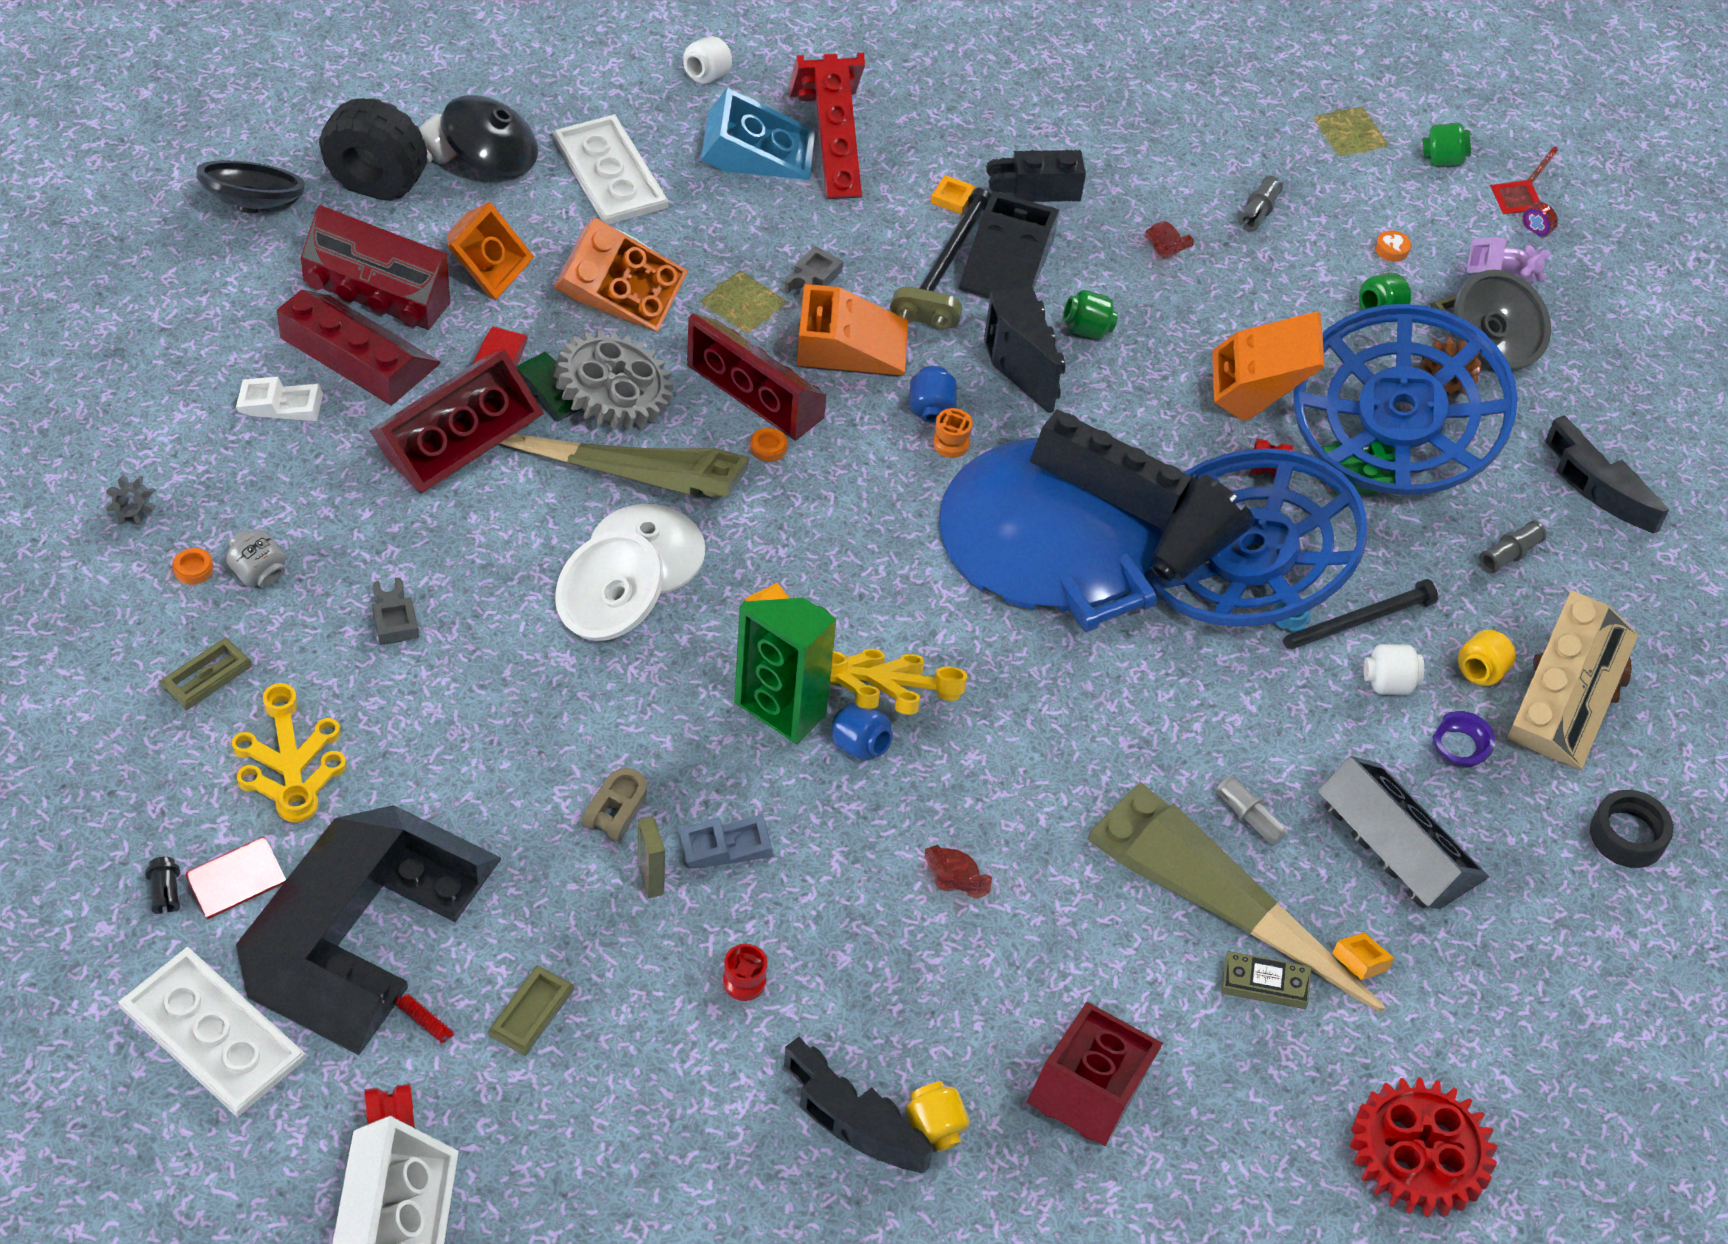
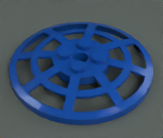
[1293,304,1518,495]
[1145,448,1368,627]

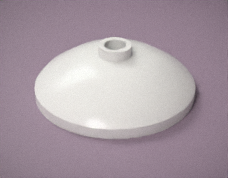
[591,504,705,594]
[555,530,664,641]

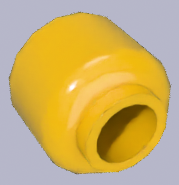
[1457,630,1516,686]
[905,1081,970,1152]

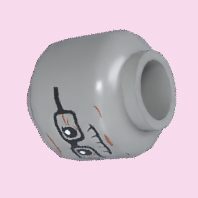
[226,530,286,589]

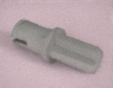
[1215,775,1288,845]

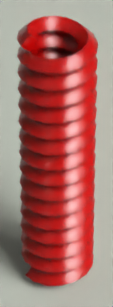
[396,994,454,1043]

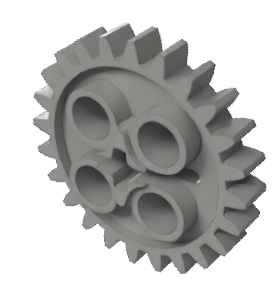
[554,330,674,430]

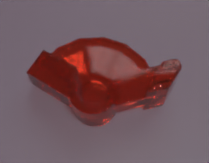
[1145,221,1194,259]
[924,845,992,899]

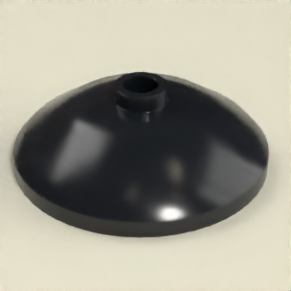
[441,95,538,177]
[196,160,305,213]

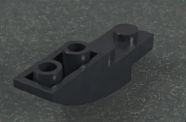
[1545,415,1669,534]
[784,1037,933,1174]

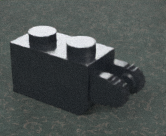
[986,150,1086,202]

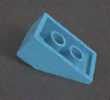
[701,87,815,180]

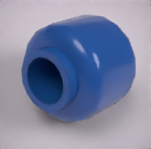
[909,366,957,423]
[832,702,893,761]

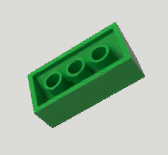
[734,597,836,745]

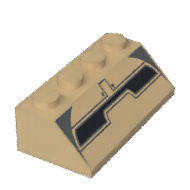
[1506,590,1639,771]

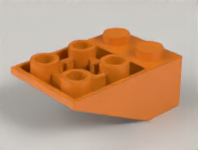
[553,217,688,332]
[797,284,909,376]
[1212,311,1325,420]

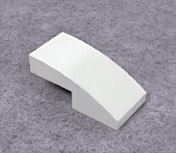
[236,377,323,421]

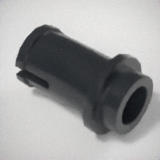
[145,857,181,914]

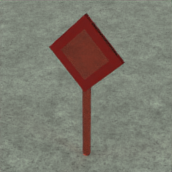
[1490,147,1558,214]

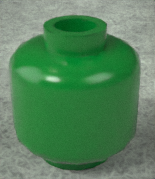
[1422,122,1471,167]
[1359,272,1411,310]
[1062,290,1118,340]

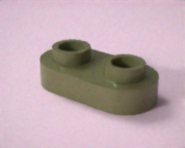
[890,287,962,329]

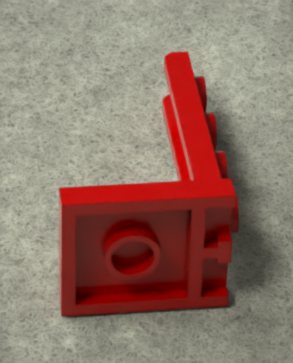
[788,52,865,199]

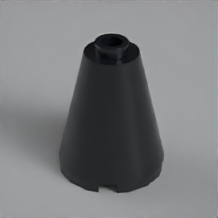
[1152,474,1255,581]

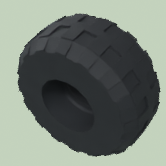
[319,98,428,200]

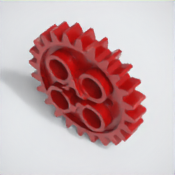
[1350,1077,1498,1218]

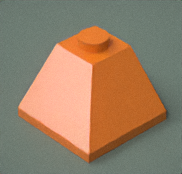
[447,202,535,300]

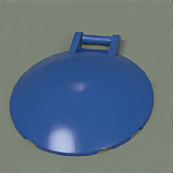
[940,438,1165,632]

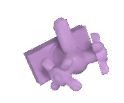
[1467,237,1550,283]

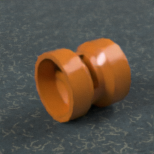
[933,408,973,458]

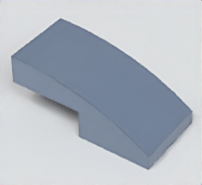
[679,814,774,868]

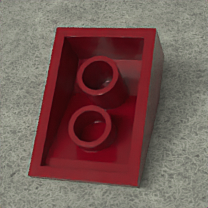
[1026,1002,1163,1146]

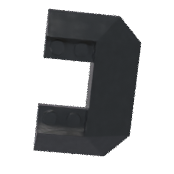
[236,805,501,1055]

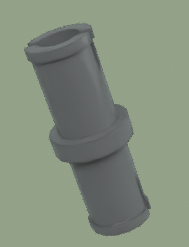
[1239,176,1283,231]
[1479,520,1547,573]

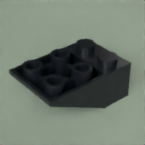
[959,191,1059,298]
[984,286,1065,413]

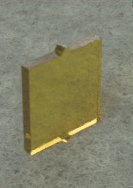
[1314,106,1388,156]
[701,270,786,334]

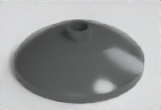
[1454,270,1551,370]

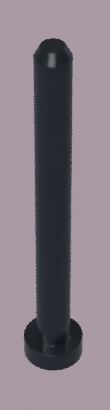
[919,188,991,292]
[1283,579,1438,649]

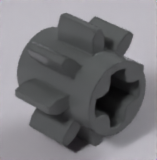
[106,475,156,524]

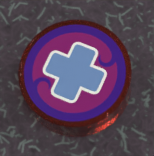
[1522,202,1558,238]

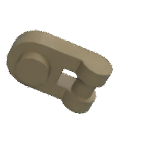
[582,768,647,842]

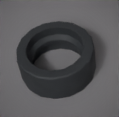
[1590,789,1674,868]

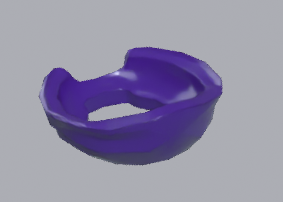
[1432,711,1496,767]

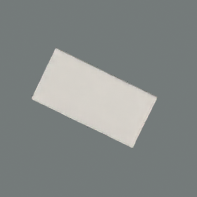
[552,114,669,224]
[118,947,306,1117]

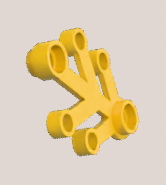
[830,649,967,715]
[231,683,346,823]

